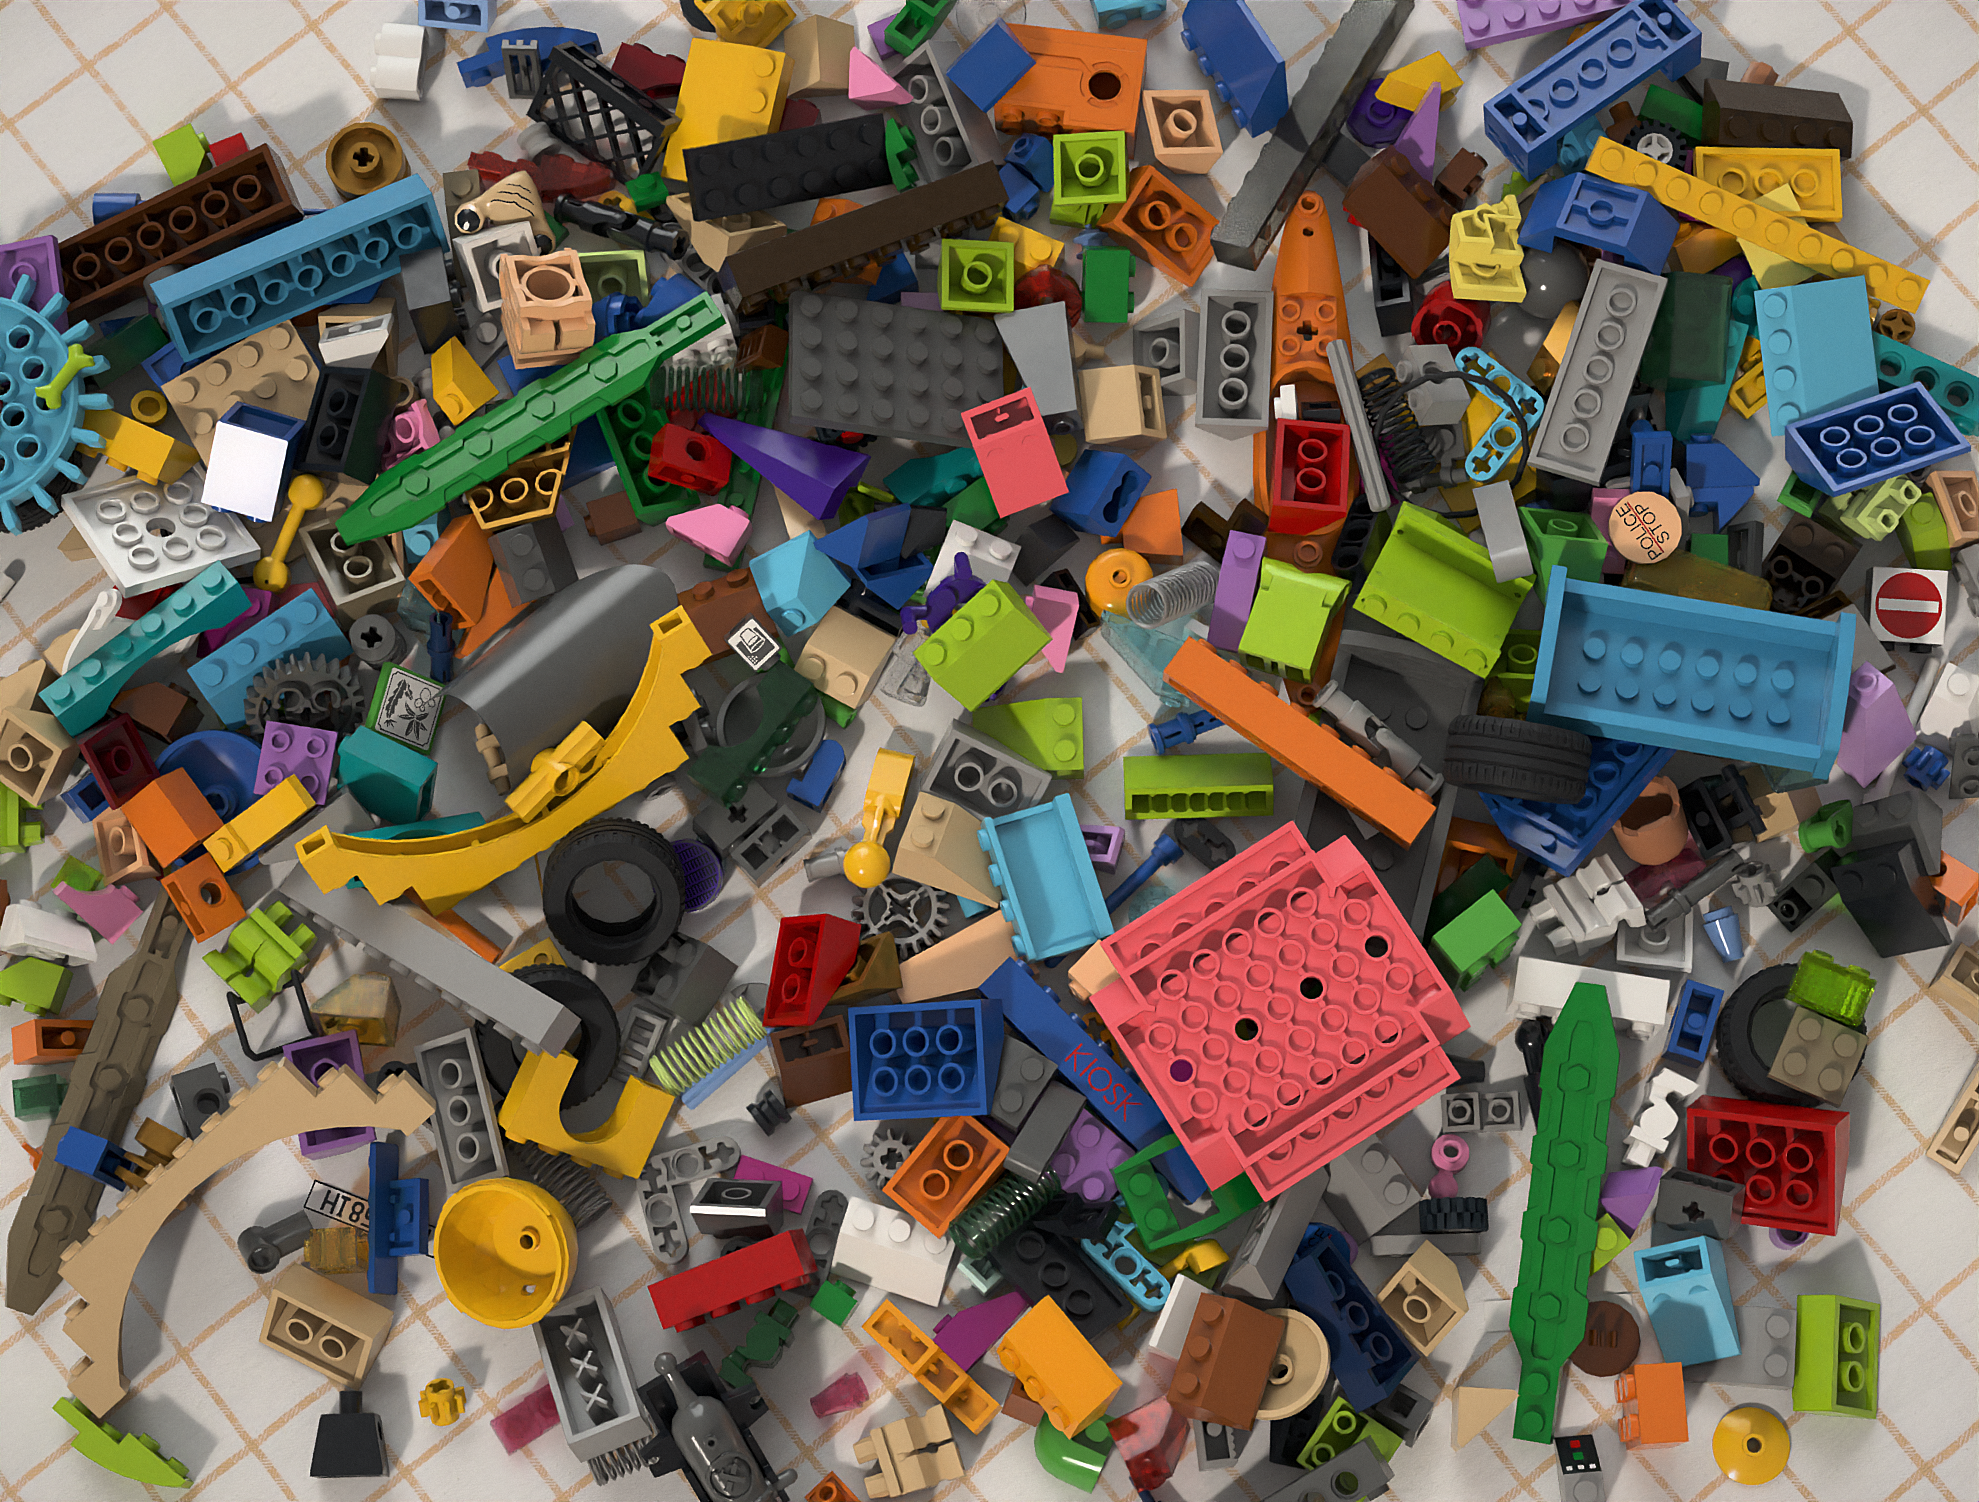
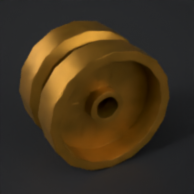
[326,122,411,203]

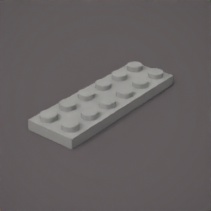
[1527,259,1668,486]

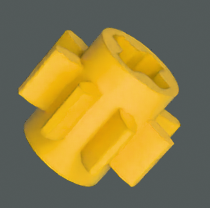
[418,1378,466,1426]

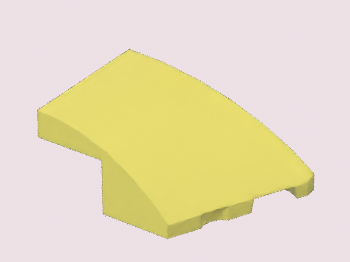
[1449,194,1527,303]

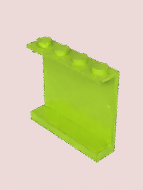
[1353,505,1537,679]

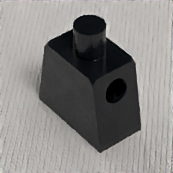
[310,1391,389,1478]

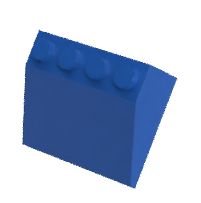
[1180,0,1290,138]
[1785,381,1971,497]
[848,999,1004,1121]

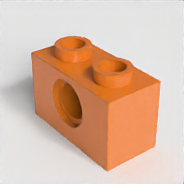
[160,852,247,944]

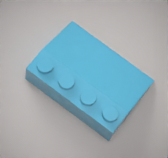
[1754,275,1879,437]

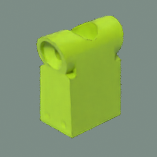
[1238,556,1352,684]

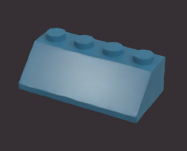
[187,588,354,731]

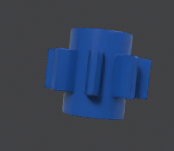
[1902,745,1950,792]

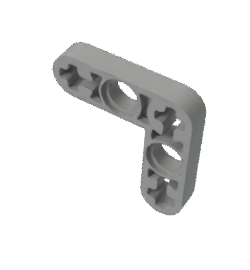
[634,1136,741,1265]

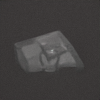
[878,623,933,707]

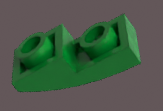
[885,118,920,193]

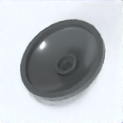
[716,672,826,778]

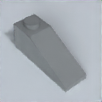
[257,785,376,865]

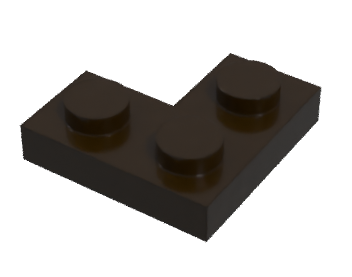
[1181,498,1269,565]

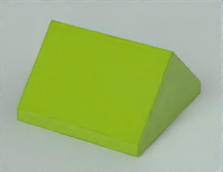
[1053,131,1130,207]
[936,238,1014,313]

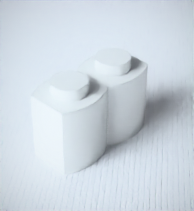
[370,23,429,101]

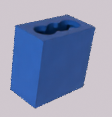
[1049,449,1152,537]

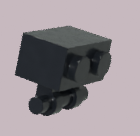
[1678,763,1767,861]

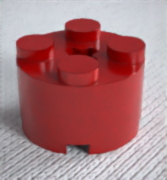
[1411,281,1491,363]

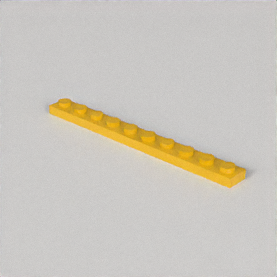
[1584,136,1930,314]

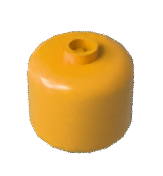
[1084,548,1154,625]

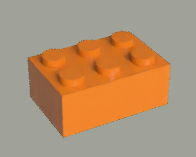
[1614,1362,1689,1450]

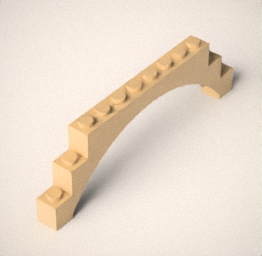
[58,1056,437,1419]

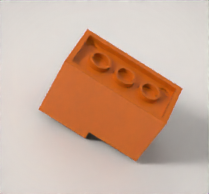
[994,22,1148,160]

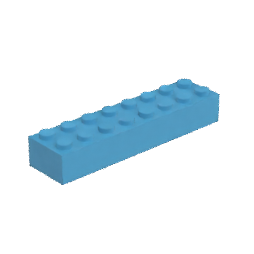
[150,173,450,363]

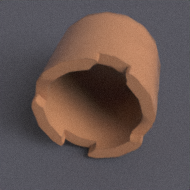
[1612,776,1689,865]

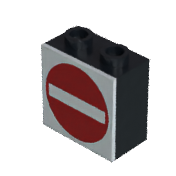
[1864,566,1948,654]

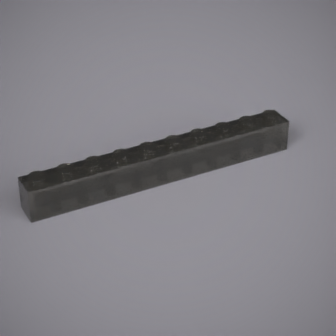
[1210,0,1415,272]

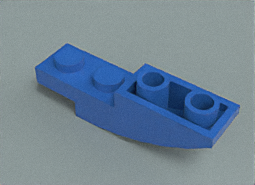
[456,27,603,88]

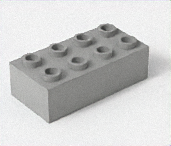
[532,1285,653,1463]

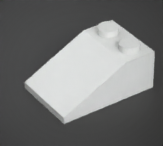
[0,900,98,968]

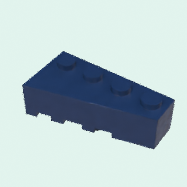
[1283,1236,1421,1414]

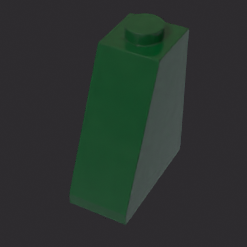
[83,313,169,393]

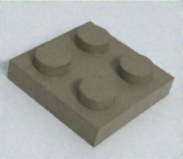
[1766,1006,1869,1108]

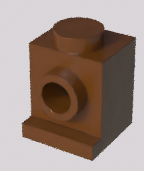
[1434,147,1488,212]

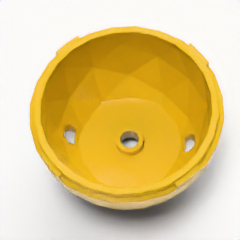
[433,1177,579,1329]

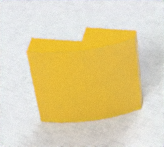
[1726,335,1768,420]

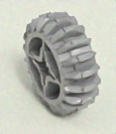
[851,872,951,961]

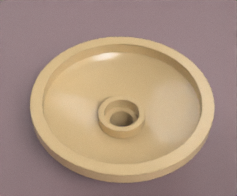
[1255,1308,1331,1420]

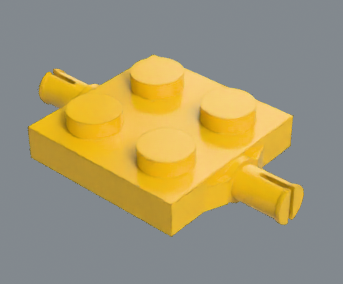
[702,0,797,49]

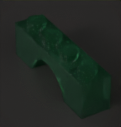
[686,659,819,810]

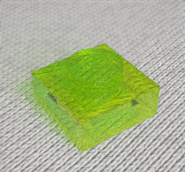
[50,855,104,891]

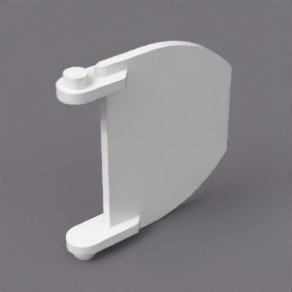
[62,588,199,693]

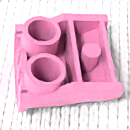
[381,398,440,472]

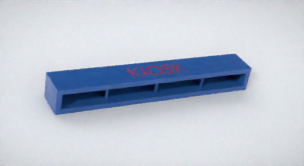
[975,957,1208,1206]

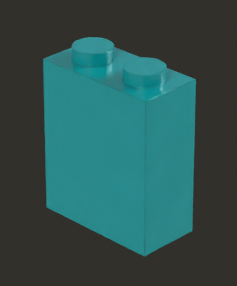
[335,725,438,825]

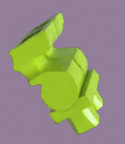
[0,781,45,854]
[202,900,319,1014]

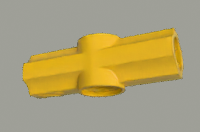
[504,721,607,823]

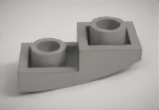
[1441,1091,1522,1133]

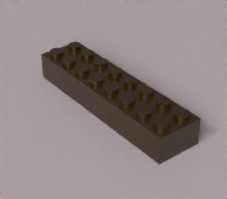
[717,160,1010,316]

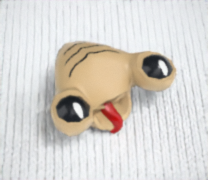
[455,171,556,256]

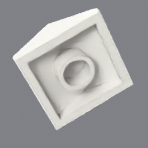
[1614,901,1693,973]

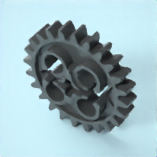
[243,652,366,745]

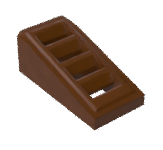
[732,324,789,374]

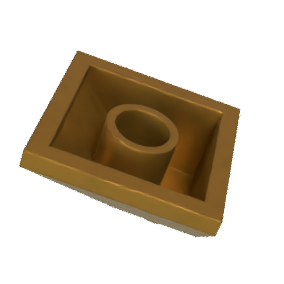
[1526,300,1581,396]

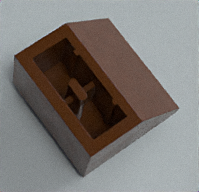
[766,1014,852,1110]

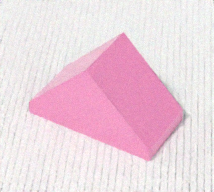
[849,46,914,111]

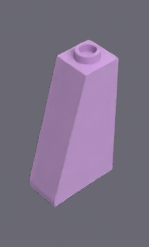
[1837,661,1917,789]

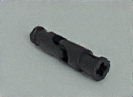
[553,193,689,261]

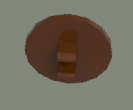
[1570,1300,1641,1377]

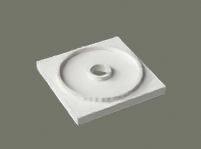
[61,462,261,598]

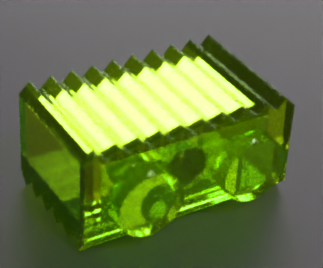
[1784,950,1878,1028]

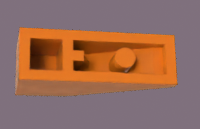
[453,560,537,659]

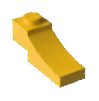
[202,774,316,873]

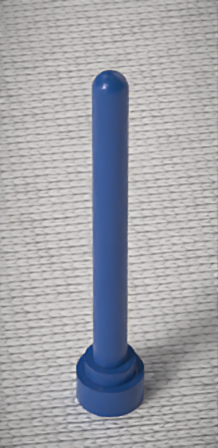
[1044,833,1184,969]

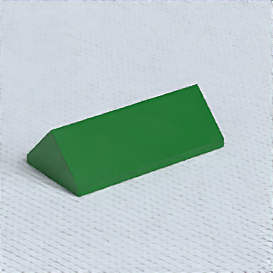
[596,378,701,527]

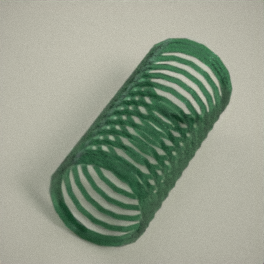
[650,365,763,415]
[948,1165,1062,1261]

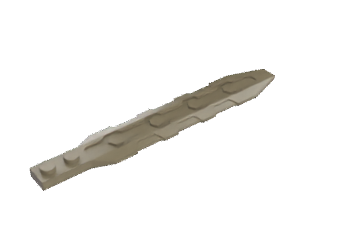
[5,885,188,1316]

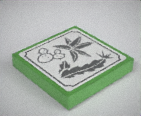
[365,662,447,756]

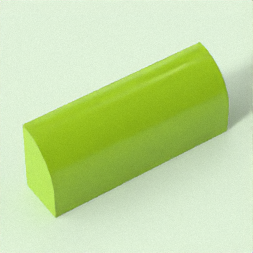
[1123,752,1274,820]

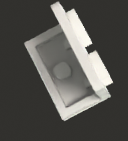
[665,293,741,376]

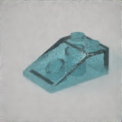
[1101,610,1191,708]

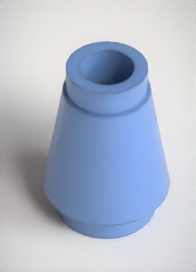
[1702,905,1745,963]

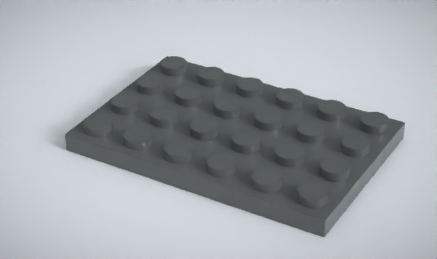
[789,290,1004,449]

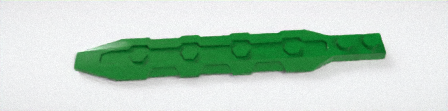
[334,291,726,546]
[1509,982,1620,1445]

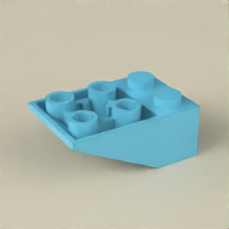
[1633,1235,1742,1367]

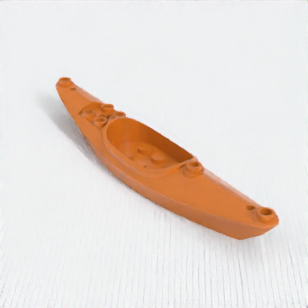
[1253,190,1360,714]

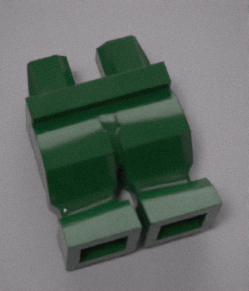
[718,1298,800,1403]

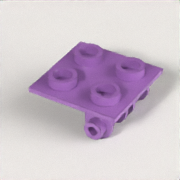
[254,721,338,805]

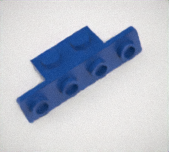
[367,1141,429,1295]

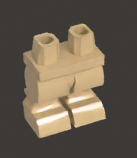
[853,1404,967,1499]

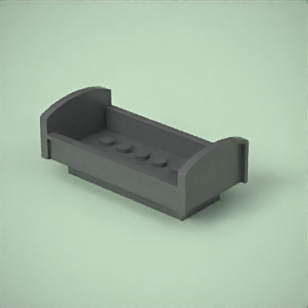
[1295,629,1485,950]

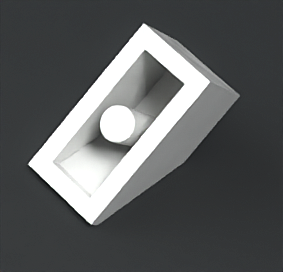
[318,313,394,369]

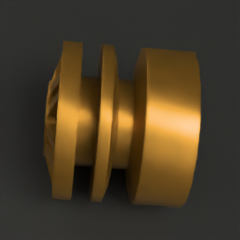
[114,1117,196,1212]

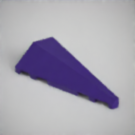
[698,412,871,520]

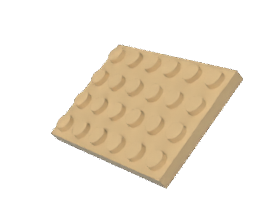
[161,319,380,565]

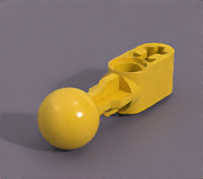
[843,747,916,888]

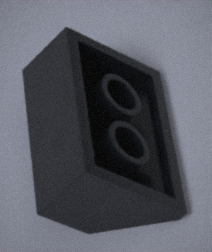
[293,366,402,487]

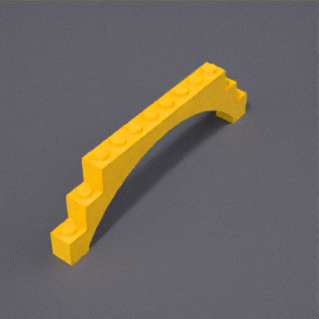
[294,605,712,917]

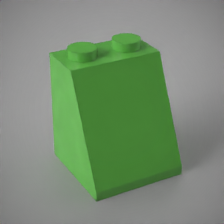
[1517,506,1608,608]

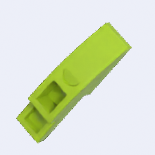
[52,1396,194,1489]

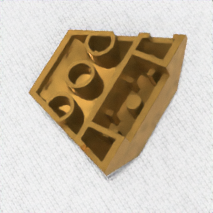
[464,424,578,533]

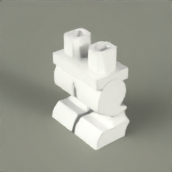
[1529,854,1647,957]
[1621,1068,1699,1169]

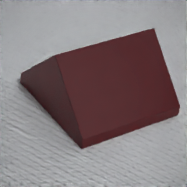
[75,712,161,811]

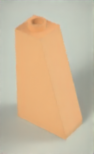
[888,909,1040,1004]

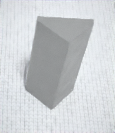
[1195,289,1274,441]
[413,1027,510,1194]
[1220,1166,1330,1300]

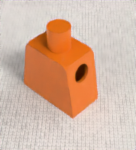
[1100,489,1183,566]

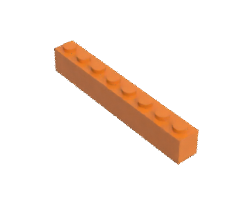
[1163,636,1437,851]

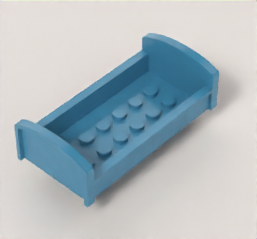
[1525,565,1856,780]

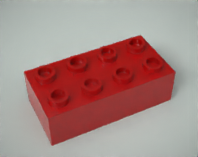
[647,1228,819,1333]

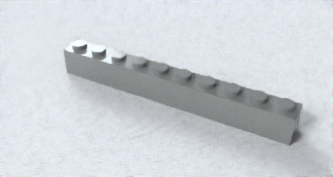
[279,860,581,1058]

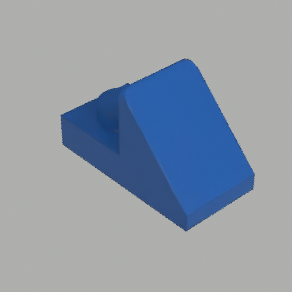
[1689,486,1754,534]

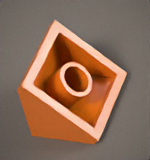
[120,767,225,869]

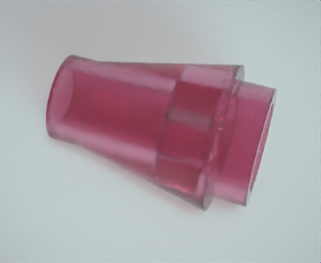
[810,1372,870,1419]

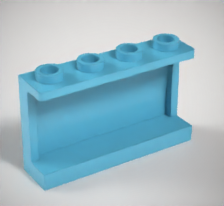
[977,793,1115,965]

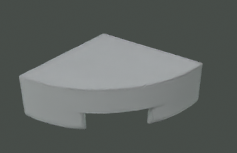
[730,983,769,1018]

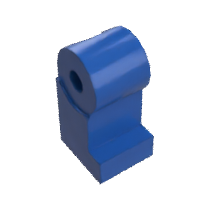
[786,739,846,813]

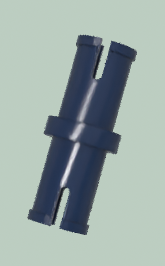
[427,611,456,683]

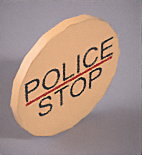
[1608,492,1682,564]

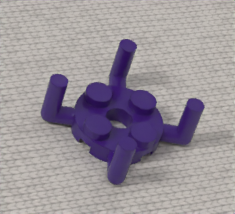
[900,552,987,635]

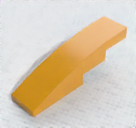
[861,1299,1002,1436]

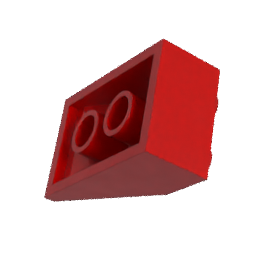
[762,913,861,1028]

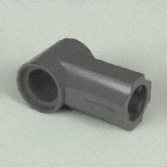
[237,1209,318,1274]

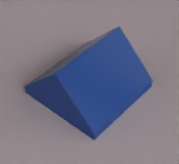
[946,17,1036,113]
[813,503,911,569]
[851,552,934,610]

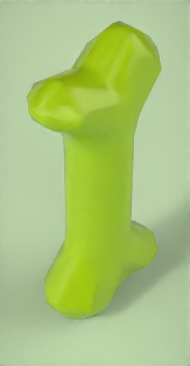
[35,344,95,410]

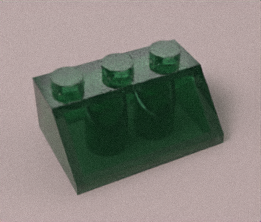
[1639,271,1733,393]

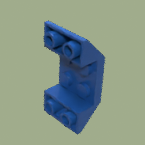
[1517,172,1680,276]

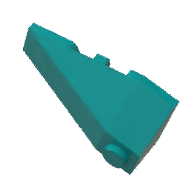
[1662,311,1749,442]

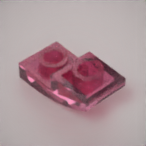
[1623,848,1707,903]
[490,1384,561,1456]

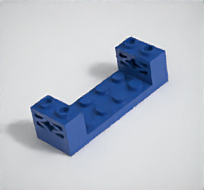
[1483,0,1702,182]

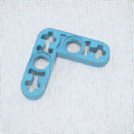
[1455,347,1546,483]
[1080,1173,1171,1313]

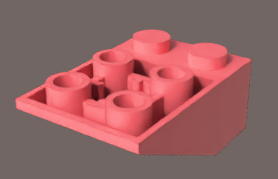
[961,387,1069,518]

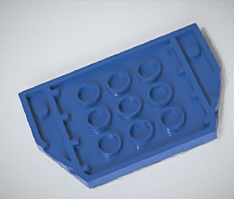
[1477,718,1677,878]

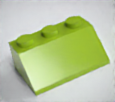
[913,579,1053,712]
[1792,1295,1880,1419]

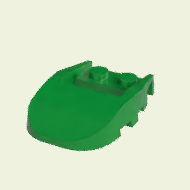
[1109,1130,1264,1254]

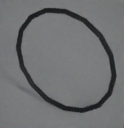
[1372,371,1530,519]

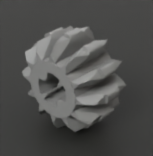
[860,1128,919,1191]

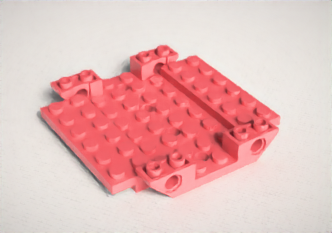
[1089,820,1471,1203]

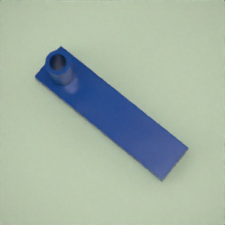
[1625,419,1673,571]

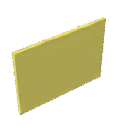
[1736,183,1819,290]

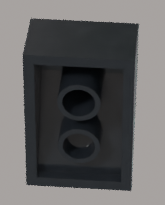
[1830,838,1952,958]

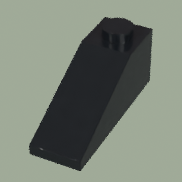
[1367,232,1416,337]

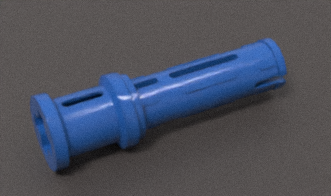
[1147,710,1226,755]

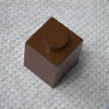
[583,490,642,546]

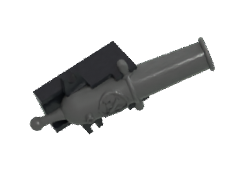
[636,1350,798,1502]

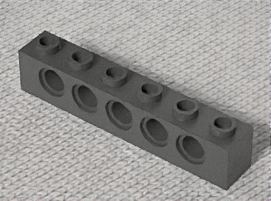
[1260,1435,1395,1502]

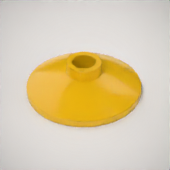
[1712,1407,1790,1485]

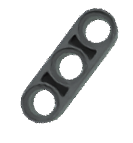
[1003,1080,1088,1185]

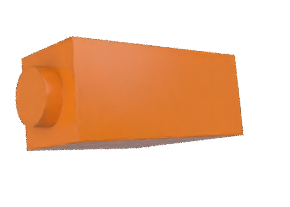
[408,513,495,630]

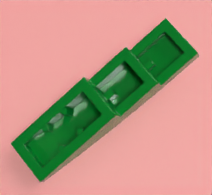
[1636,84,1703,149]

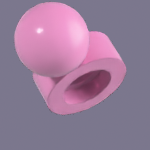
[1428,1134,1469,1199]

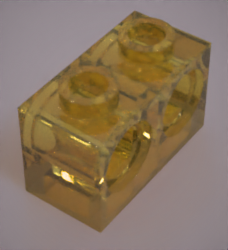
[304,1227,369,1275]

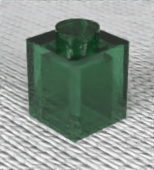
[12,1074,70,1122]

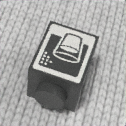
[723,612,782,673]

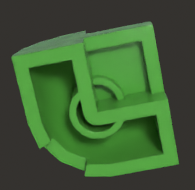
[1034,1411,1122,1494]

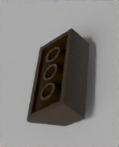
[1701,78,1853,162]

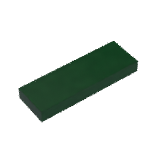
[1422,852,1513,950]

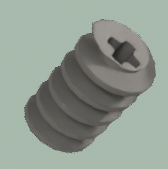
[349,614,407,672]

